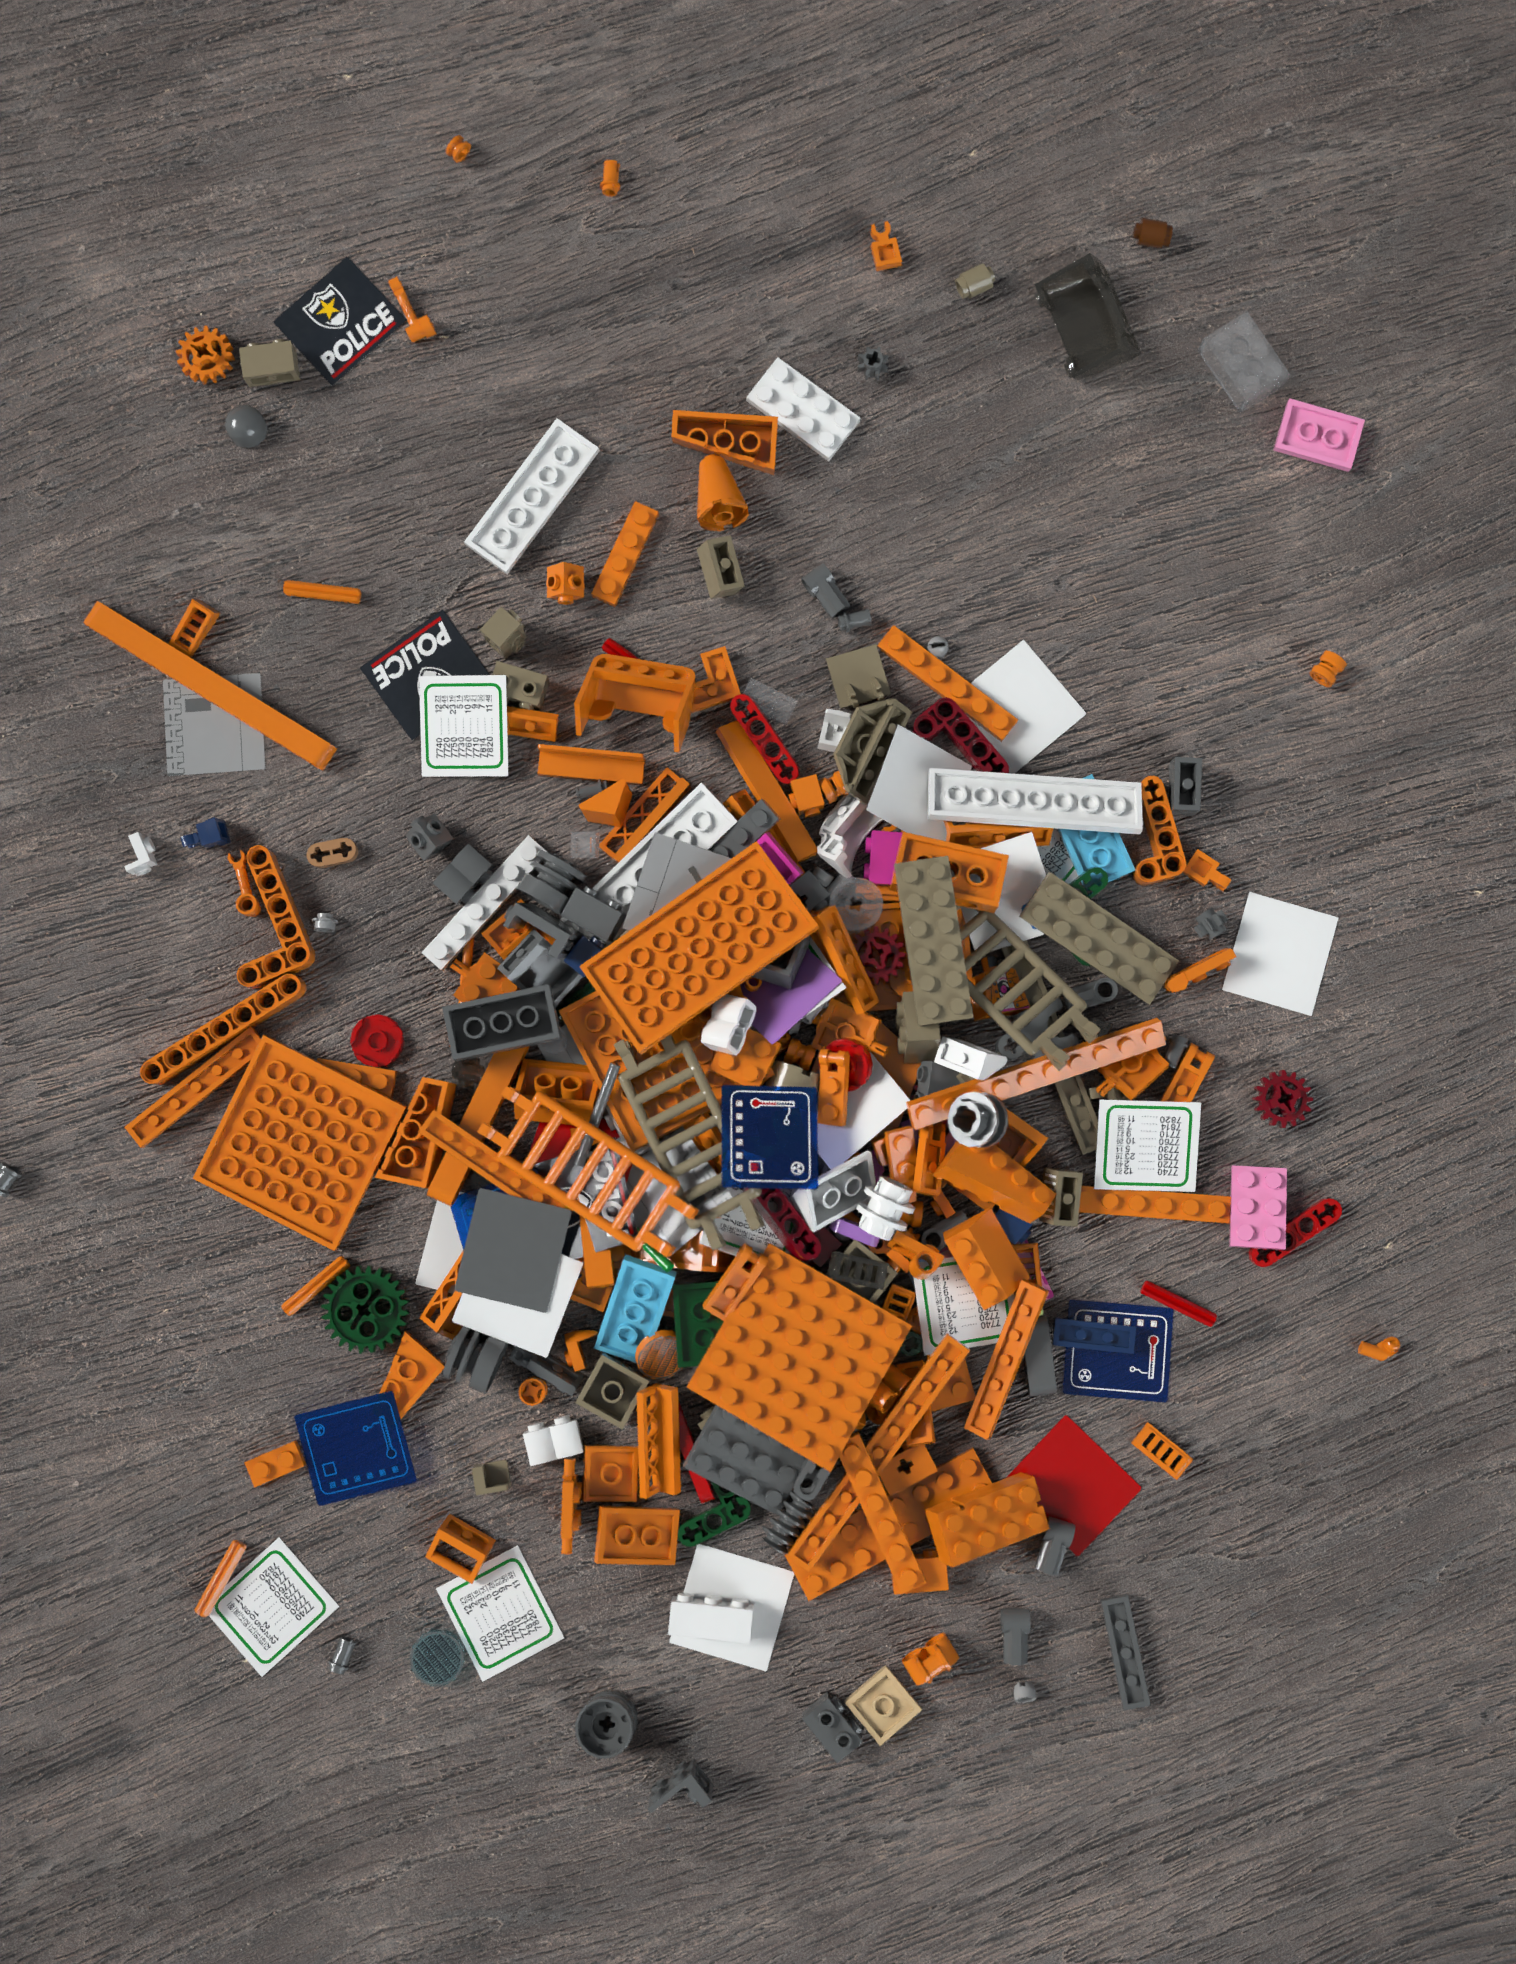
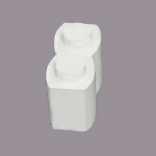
[701,994,757,1056]
[523,1415,584,1466]

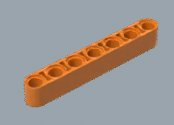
[140,974,306,1085]
[427,1046,530,1207]

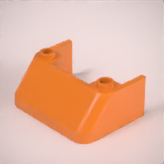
[574,654,695,753]

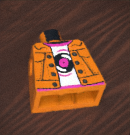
[970,956,1030,1021]

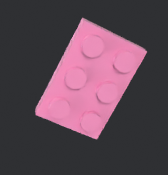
[1273,398,1365,472]
[1229,1165,1287,1250]

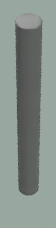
[574,1062,621,1167]

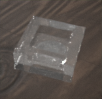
[571,832,599,858]

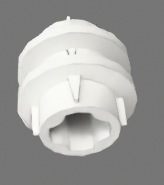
[856,1176,915,1241]

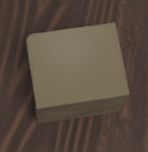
[472,1459,511,1496]

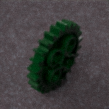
[321,1265,410,1354]

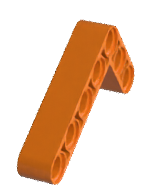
[237,845,316,989]

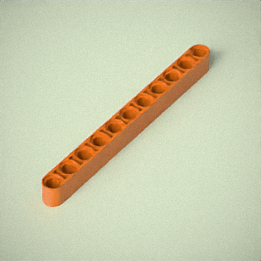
[83,601,337,771]

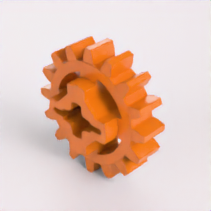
[176,326,235,385]

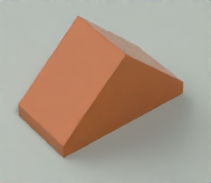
[578,778,633,827]

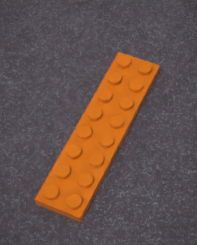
[785,1447,992,1601]

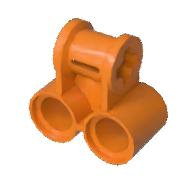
[865,1364,913,1425]
[901,1633,960,1686]

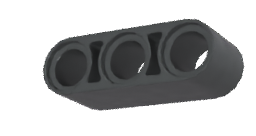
[1023,1315,1057,1397]

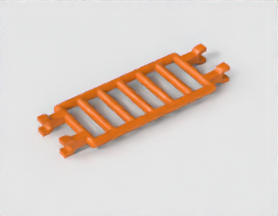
[477,1086,700,1257]

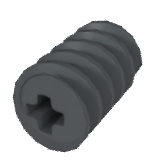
[762,1491,817,1555]

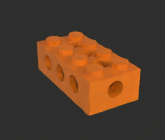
[889,832,1009,913]

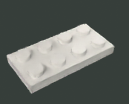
[746,357,860,461]

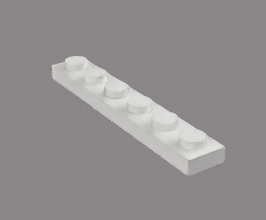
[422,835,547,971]

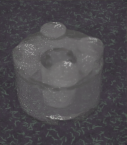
[828,877,883,933]

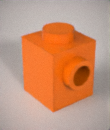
[788,774,825,817]

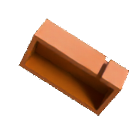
[925,1472,1049,1567]

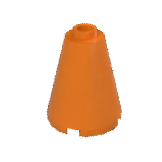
[697,454,749,531]

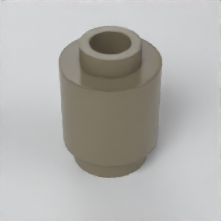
[955,263,995,299]

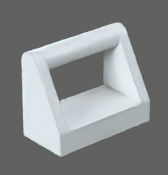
[934,1036,1007,1080]

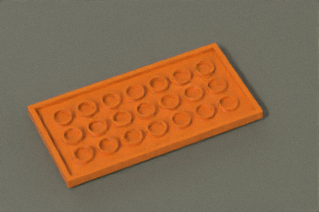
[579,841,819,1054]

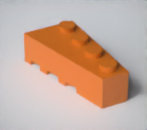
[671,410,778,475]
[375,1077,457,1188]
[932,1140,1057,1223]

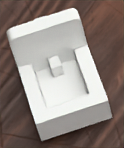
[818,709,852,752]
[124,832,157,876]

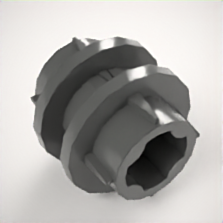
[947,1092,1008,1148]

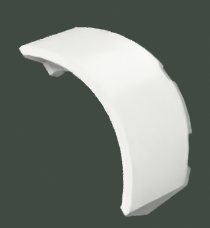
[817,794,883,880]

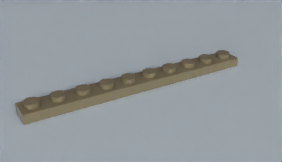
[1000,940,1098,1155]

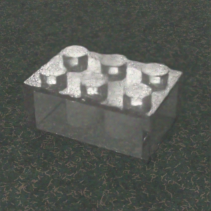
[1198,311,1291,413]

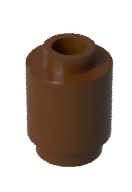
[1133,218,1173,249]

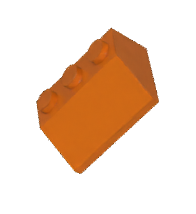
[514,1059,600,1125]
[943,1207,1030,1310]

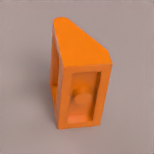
[425,1514,496,1584]

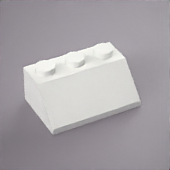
[791,1150,876,1232]

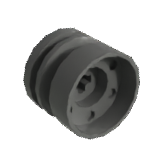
[516,849,587,915]
[443,1326,508,1394]
[575,1690,638,1759]

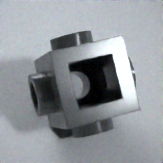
[405,814,454,861]

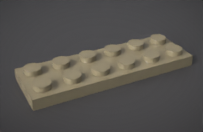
[894,856,973,1026]
[1019,872,1179,1005]

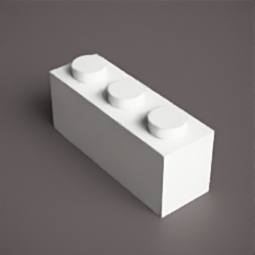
[668,1593,753,1644]

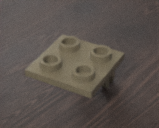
[826,644,891,709]

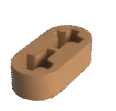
[307,838,358,868]

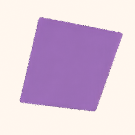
[740,949,842,1044]

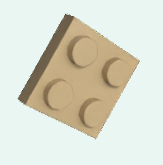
[844,1665,922,1746]

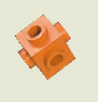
[546,562,585,605]

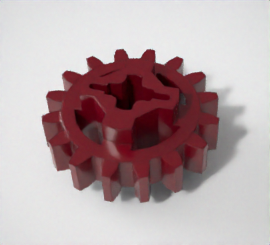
[853,926,906,985]
[1252,1070,1313,1128]

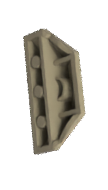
[833,698,912,805]

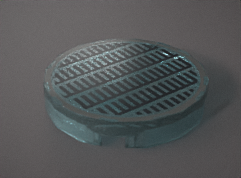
[410,1629,465,1687]

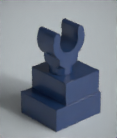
[180,817,231,849]

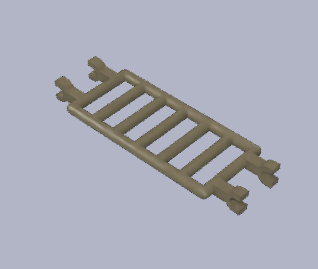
[956,905,1101,1071]
[614,1034,765,1250]

